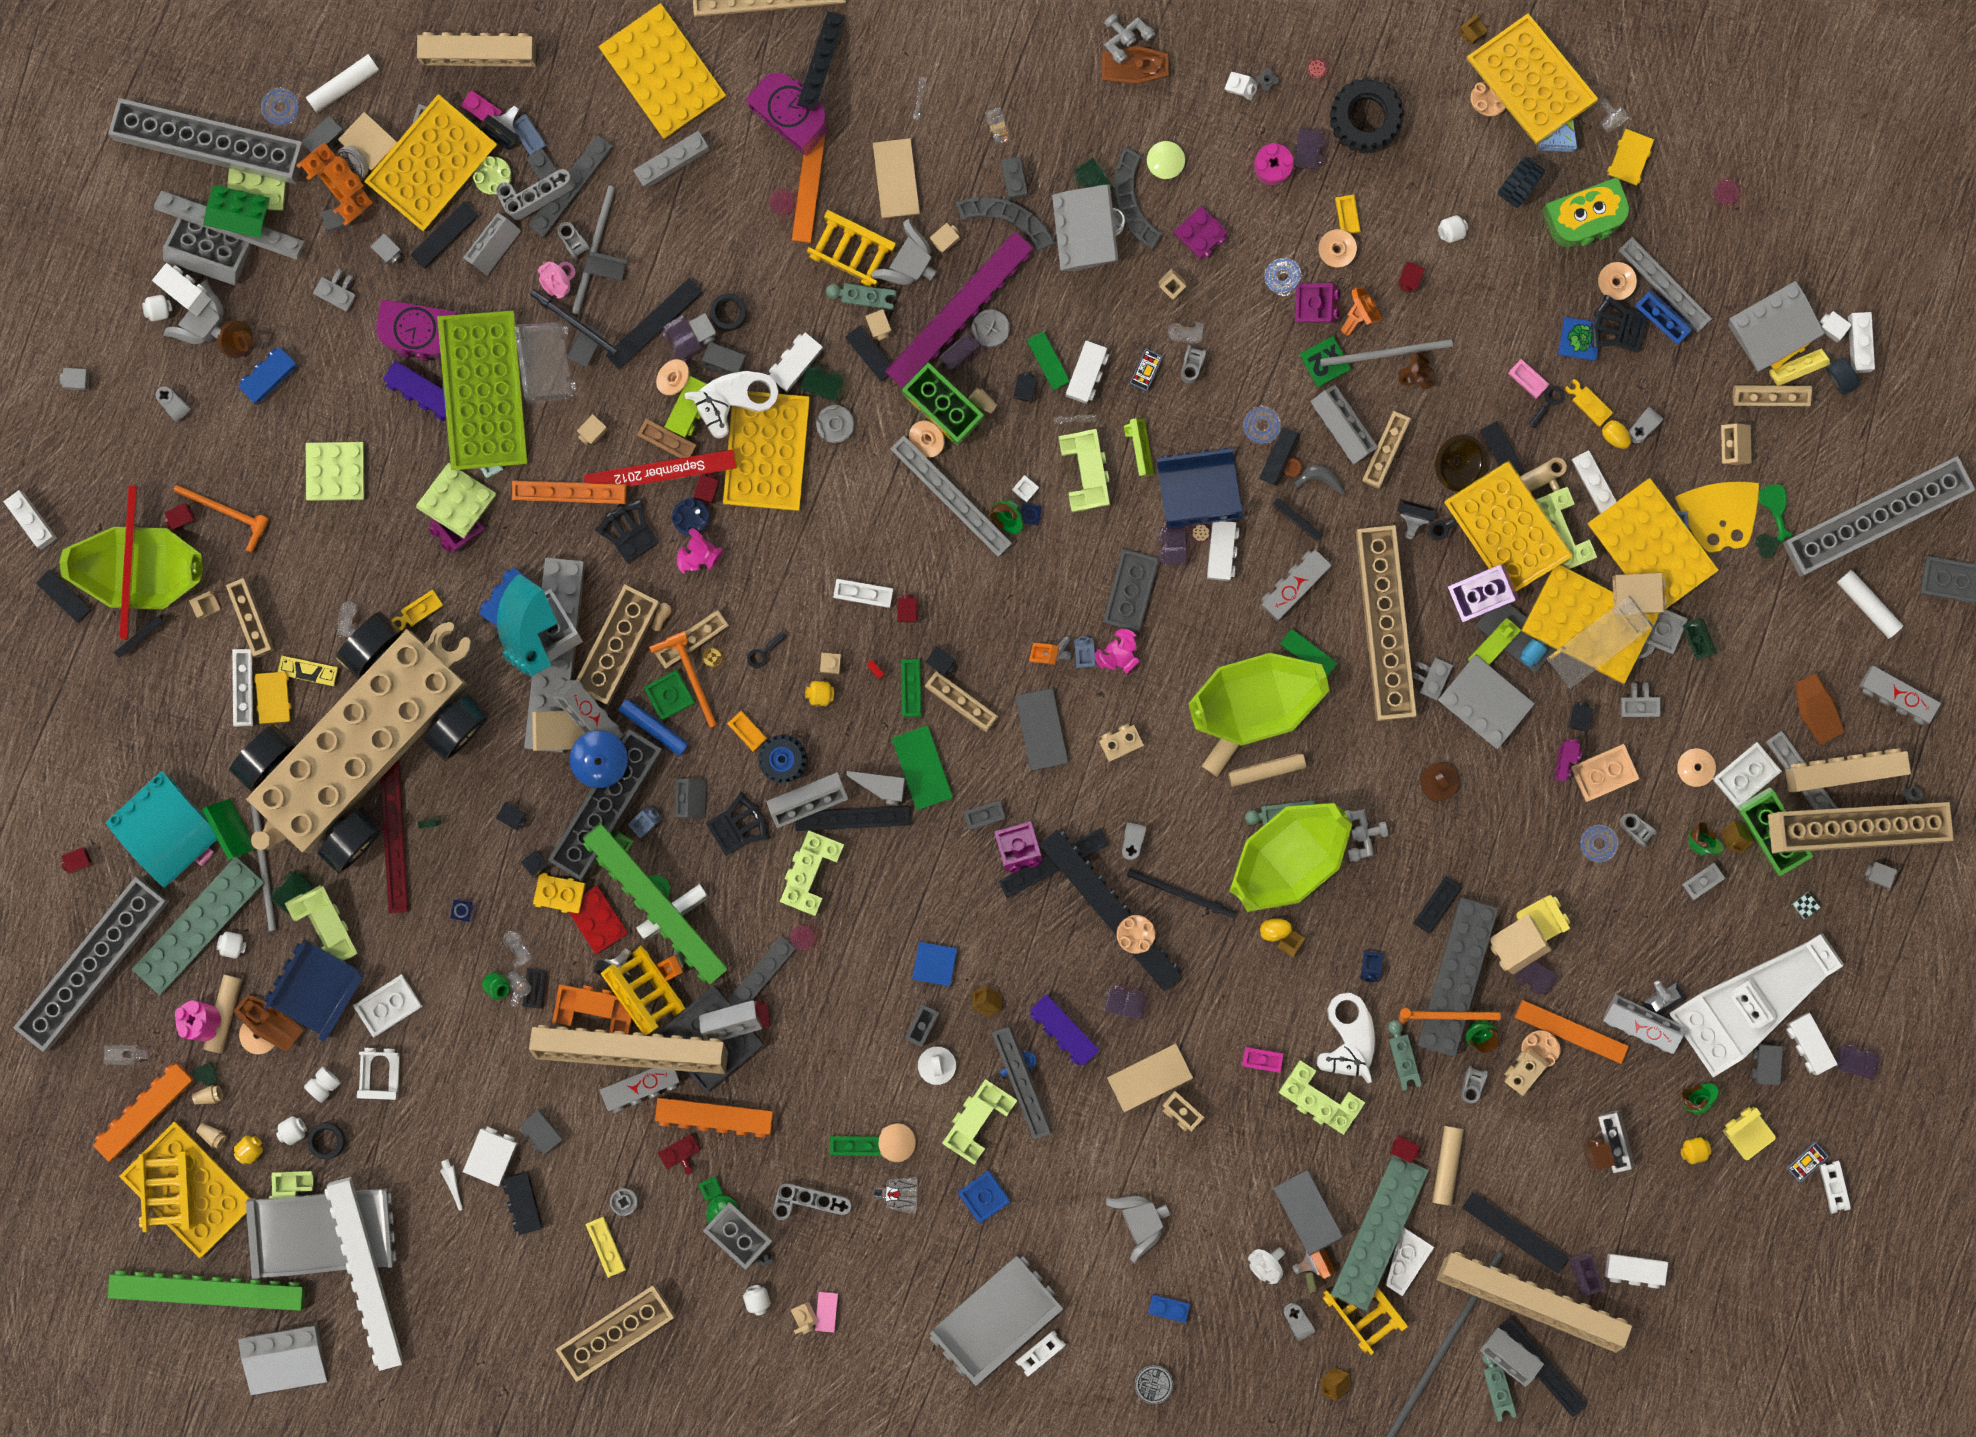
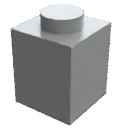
[371,234,403,265]
[689,313,717,345]
[60,368,90,391]
[1864,862,1897,888]

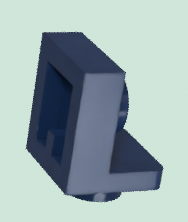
[1360,951,1383,983]

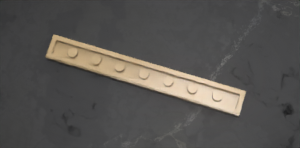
[693,0,846,17]

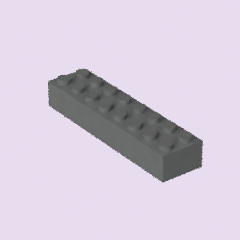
[548,729,663,881]
[1416,898,1498,1057]

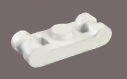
[1819,1161,1851,1214]
[1015,1330,1066,1377]

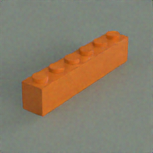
[93,1063,195,1162]
[655,1098,774,1138]

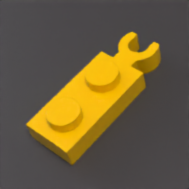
[1565,379,1613,427]
[391,589,444,631]

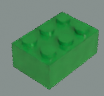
[203,185,270,238]

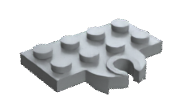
[1637,610,1688,659]

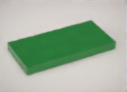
[892,725,953,810]

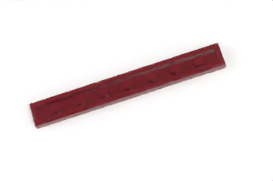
[380,759,409,913]

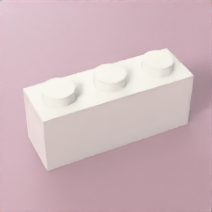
[152,263,211,317]
[1848,312,1875,373]
[769,333,823,393]
[1066,341,1109,404]
[3,490,57,550]
[1207,521,1239,581]
[1786,1013,1837,1075]
[1605,1253,1668,1288]

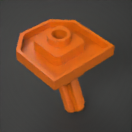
[1341,287,1383,336]

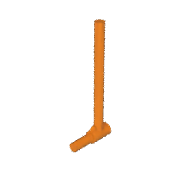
[173,485,269,553]
[649,631,717,728]
[1399,1008,1501,1025]

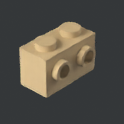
[1721,424,1751,465]
[1099,723,1144,762]
[1504,1048,1548,1096]
[1162,1091,1204,1132]

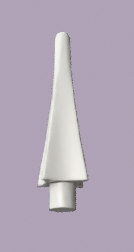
[440,1159,463,1211]

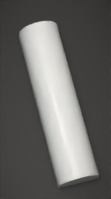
[306,54,380,114]
[1836,569,1904,639]
[232,649,253,727]
[636,884,709,940]

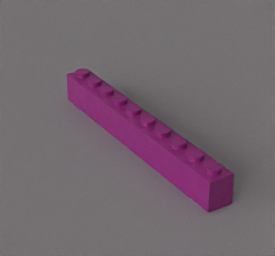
[884,232,1032,388]

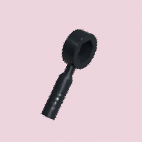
[1529,386,1564,428]
[747,631,787,669]

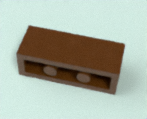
[1583,1138,1615,1170]

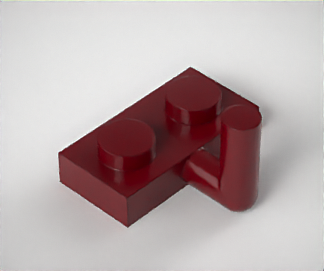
[658,1133,701,1175]

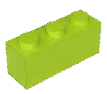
[664,376,707,439]

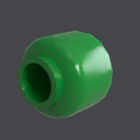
[482,972,510,1000]

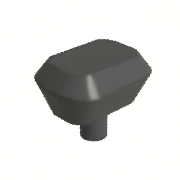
[758,1253,774,1267]

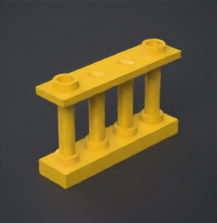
[807,210,896,287]
[601,945,686,1036]
[136,1151,193,1232]
[1323,1287,1408,1355]

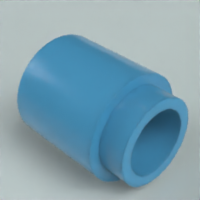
[1519,639,1547,668]

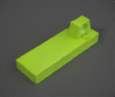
[1124,418,1155,476]
[1468,617,1521,665]

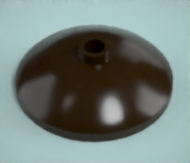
[1435,434,1487,492]

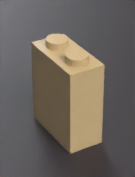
[338,112,397,172]
[1612,573,1666,615]
[1489,914,1551,974]

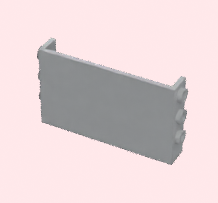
[930,1255,1063,1386]

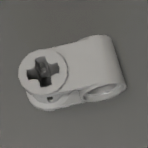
[558,222,590,260]
[1181,345,1207,384]
[155,386,191,423]
[1629,407,1663,443]
[1619,813,1657,848]
[1122,822,1146,860]
[1461,1065,1488,1104]
[1284,1303,1316,1341]

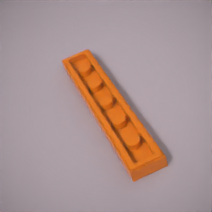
[792,134,826,243]
[512,480,627,504]
[1514,1000,1629,1064]

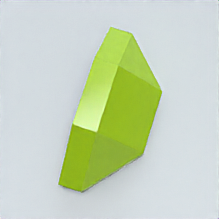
[59,527,203,609]
[1188,653,1330,746]
[1230,803,1352,912]

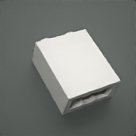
[463,1127,518,1187]

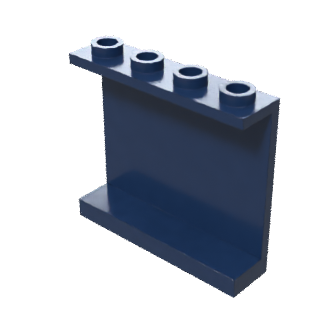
[1157,448,1243,529]
[264,939,365,1042]

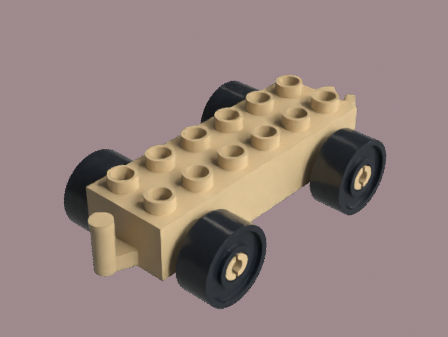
[229,611,490,874]

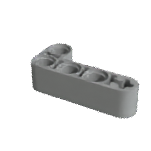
[496,169,576,220]
[773,1183,852,1220]

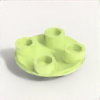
[1147,141,1185,179]
[473,156,511,195]

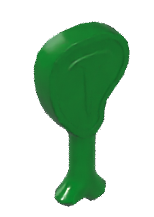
[1758,484,1793,542]

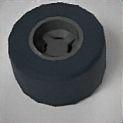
[1826,357,1860,395]

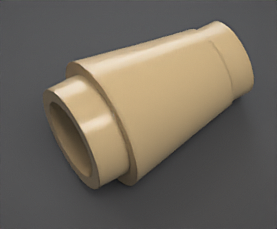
[968,388,997,414]
[192,1085,223,1105]
[196,1123,226,1149]

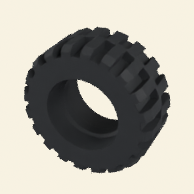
[1329,77,1404,154]

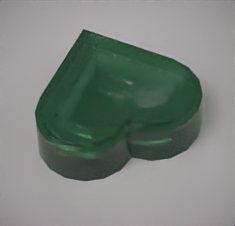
[1755,534,1780,559]
[417,817,441,829]
[192,1062,218,1086]

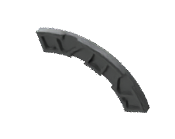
[1115,146,1162,250]
[955,197,1055,252]

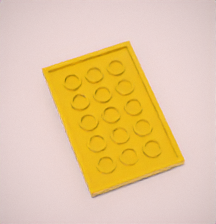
[598,3,726,140]
[1467,14,1598,145]
[364,94,497,232]
[723,391,810,511]
[1444,461,1573,591]
[1587,478,1719,616]
[1521,565,1658,684]
[119,1121,251,1259]

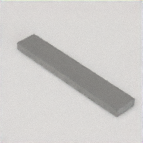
[1618,237,1712,333]
[1766,731,1838,810]

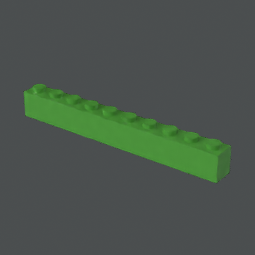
[583,822,727,984]
[108,1270,305,1311]

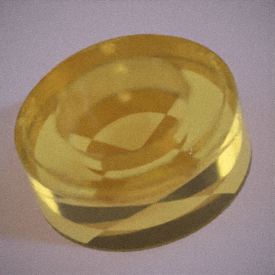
[702,647,722,667]

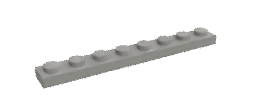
[154,190,304,260]
[890,436,1012,557]

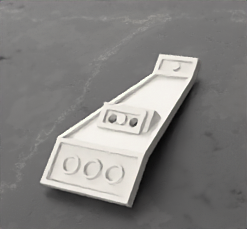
[1669,933,1844,1077]

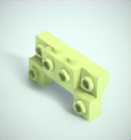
[1059,429,1110,512]
[1536,487,1597,569]
[780,831,844,916]
[285,885,357,960]
[1278,1060,1365,1135]
[942,1079,1017,1164]
[269,1171,314,1198]

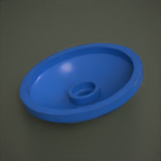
[570,730,628,788]

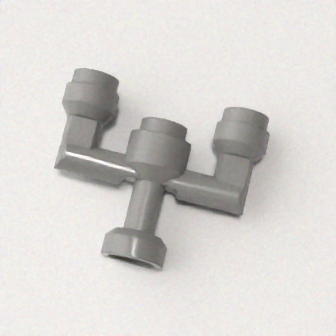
[1104,13,1156,64]
[1345,809,1388,862]

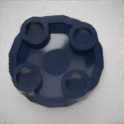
[671,498,710,536]

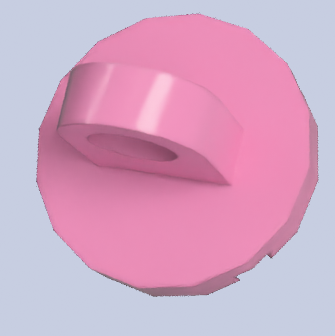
[538,262,576,298]

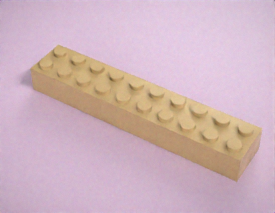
[1355,525,1416,721]
[1768,802,1954,853]
[529,1025,728,1074]
[1437,1252,1632,1353]

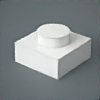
[1012,475,1039,503]

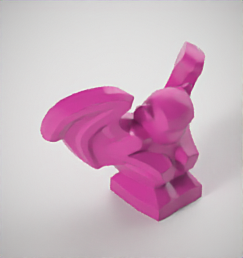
[677,528,724,574]
[1095,629,1140,675]

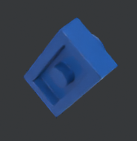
[1148,1294,1190,1323]

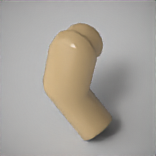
[652,603,671,631]

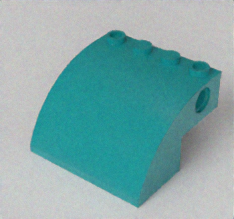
[497,574,558,677]
[105,771,217,888]

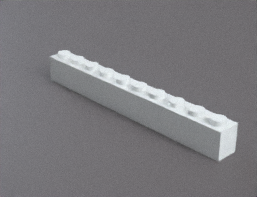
[325,1177,403,1371]

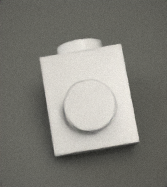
[1225,72,1258,100]

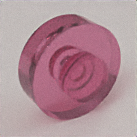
[1713,180,1739,206]
[769,190,794,215]
[789,925,815,950]

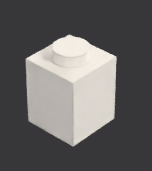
[1819,311,1852,342]

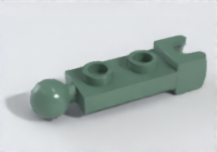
[826,283,896,311]
[1245,801,1314,826]
[1388,1020,1421,1091]
[1482,1354,1516,1422]

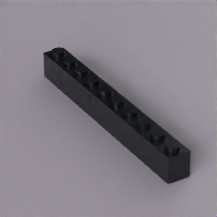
[1039,829,1182,991]

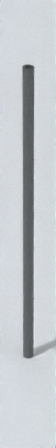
[1386,1252,1504,1437]

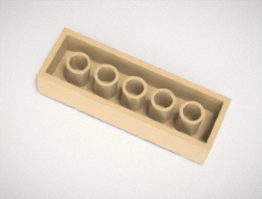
[417,32,536,67]
[576,584,660,706]
[1785,748,1911,792]
[555,1284,675,1382]

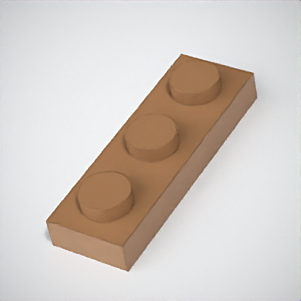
[637,419,697,458]

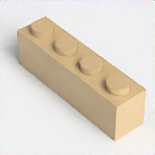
[226,578,274,658]

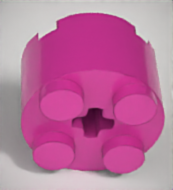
[1254,143,1293,185]
[175,1001,221,1042]

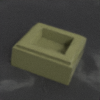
[1304,1271,1316,1293]

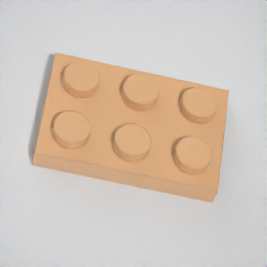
[1572,744,1639,802]

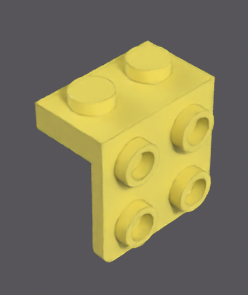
[1516,895,1570,941]
[1722,1107,1775,1160]

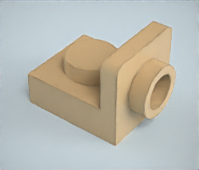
[791,1301,819,1334]

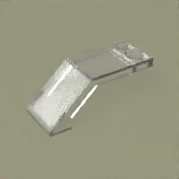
[1547,595,1653,689]

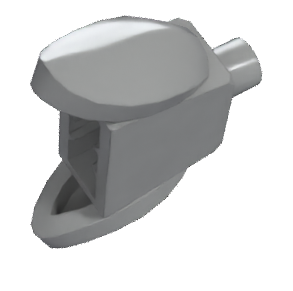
[872,218,936,285]
[163,279,225,344]
[1106,1196,1170,1264]

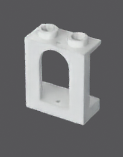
[357,1048,400,1100]

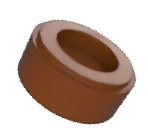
[1284,458,1302,478]

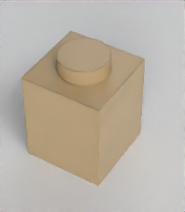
[930,223,960,255]
[1159,268,1186,299]
[865,309,892,341]
[577,414,608,446]
[820,653,842,675]

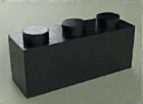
[502,1172,543,1235]

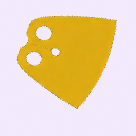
[1675,482,1759,552]

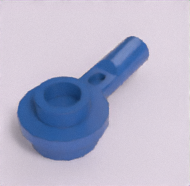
[1000,1051,1036,1077]

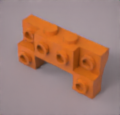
[296,142,373,226]
[552,984,632,1035]

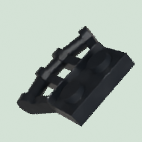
[1590,295,1648,353]
[594,499,659,564]
[706,791,770,856]

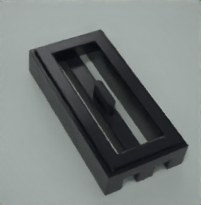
[522,968,547,1009]

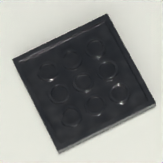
[657,985,764,1093]

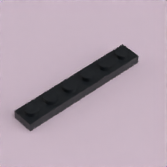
[797,11,845,111]

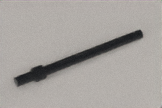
[530,289,619,356]
[1127,869,1237,919]

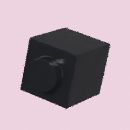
[1013,372,1037,403]
[925,646,956,676]
[1567,702,1593,732]
[496,802,527,830]
[521,850,550,877]

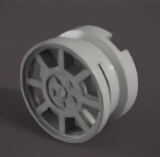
[610,1188,638,1216]

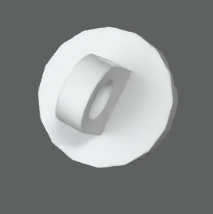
[918,1047,956,1085]
[1248,1247,1285,1284]

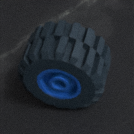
[1498,156,1545,208]
[758,735,807,783]

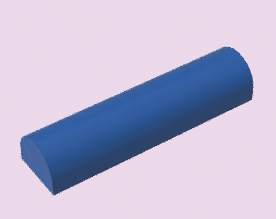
[618,699,689,757]

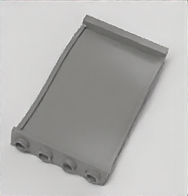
[246,1188,396,1279]

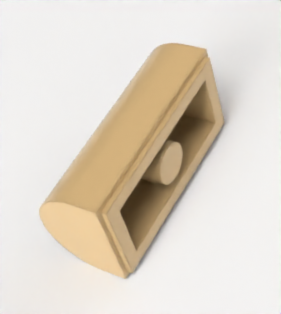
[1201,739,1239,777]

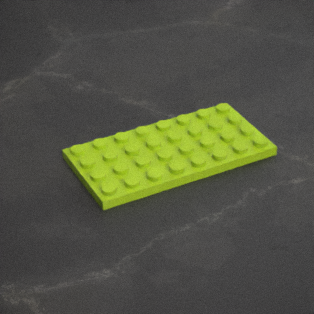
[437,311,527,470]

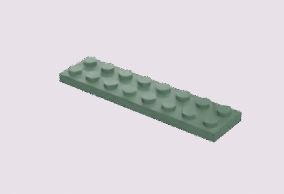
[132,857,265,995]
[1330,1155,1429,1311]

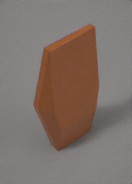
[1102,46,1169,84]
[1795,673,1844,744]
[234,994,304,1052]

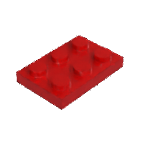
[568,885,629,954]

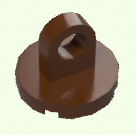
[217,320,254,359]
[1398,352,1435,389]
[1420,763,1459,801]

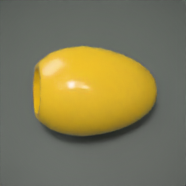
[1602,420,1631,449]
[1260,918,1292,941]

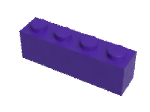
[383,360,446,422]
[1029,994,1099,1066]

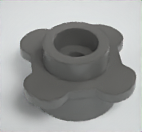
[1256,68,1279,91]
[1902,786,1923,805]

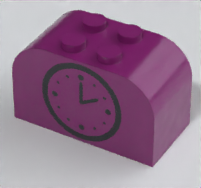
[745,73,828,156]
[376,299,459,361]

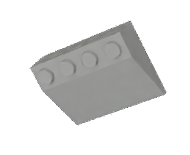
[1052,185,1118,271]
[163,218,252,285]
[1728,281,1824,372]
[1438,655,1534,749]
[238,1324,328,1395]

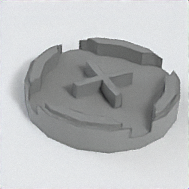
[972,309,1010,348]

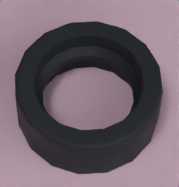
[710,293,747,331]
[307,1123,345,1160]

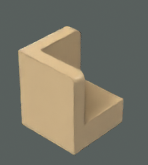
[189,591,220,619]

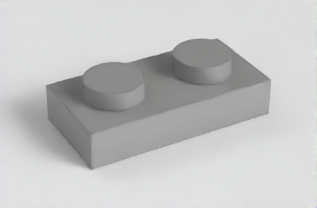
[1682,863,1725,900]

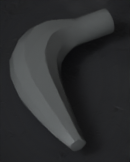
[1294,465,1346,496]

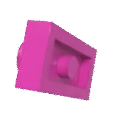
[460,90,503,121]
[1242,1047,1283,1073]

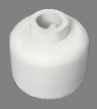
[1438,215,1468,243]
[142,295,172,321]
[216,932,246,959]
[276,1116,307,1145]
[743,1285,771,1315]

